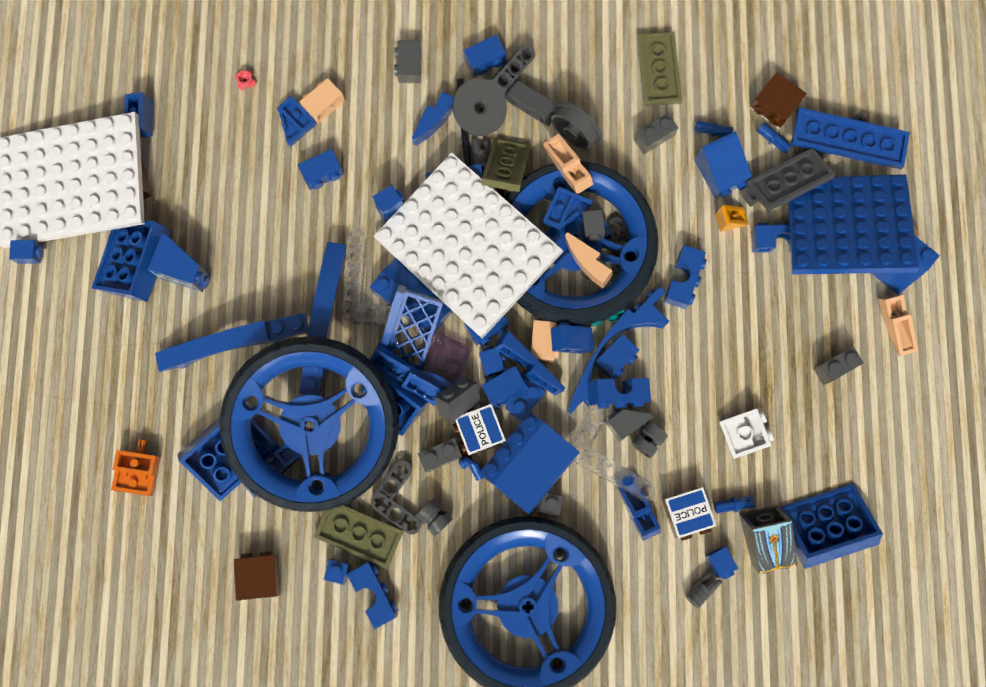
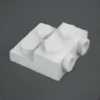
[720,408,775,459]

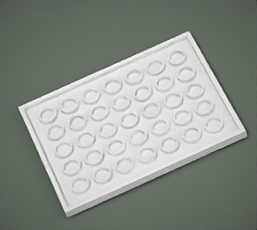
[0,112,145,248]
[373,152,563,338]

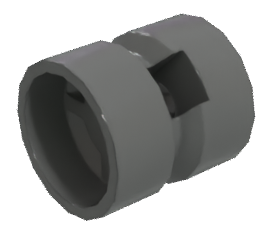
[631,421,668,458]
[416,498,453,537]

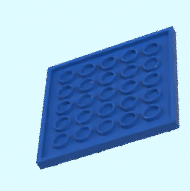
[788,174,919,275]

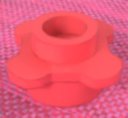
[235,70,256,90]

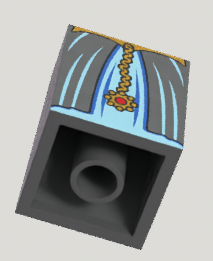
[739,505,797,574]

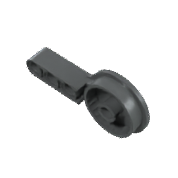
[453,45,535,136]
[505,80,603,150]

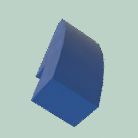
[412,92,454,146]
[615,474,661,541]

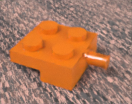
[111,439,161,496]

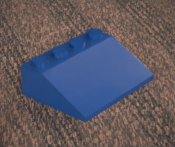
[92,221,172,302]
[370,258,453,336]
[479,412,580,514]
[178,417,280,501]
[780,483,883,569]

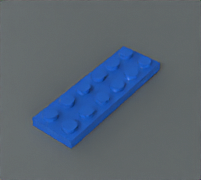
[791,107,910,170]

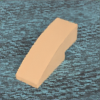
[543,134,593,194]
[565,232,612,288]
[878,293,918,356]

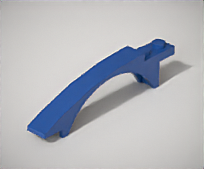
[299,242,347,395]
[567,287,670,415]
[155,313,309,372]

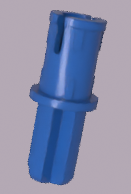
[695,121,733,137]
[757,122,792,153]
[714,495,755,514]

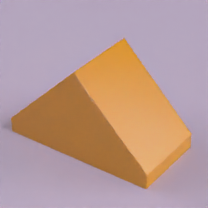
[715,205,749,232]

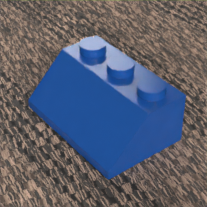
[361,373,428,436]

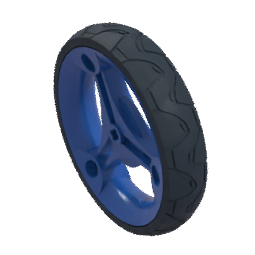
[504,161,659,325]
[220,336,399,512]
[439,516,616,687]

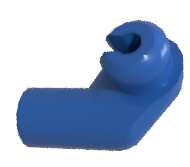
[459,456,484,481]

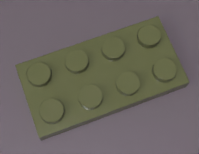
[637,32,682,106]
[481,137,531,192]
[314,505,404,569]

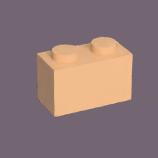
[300,78,345,124]
[531,320,559,363]

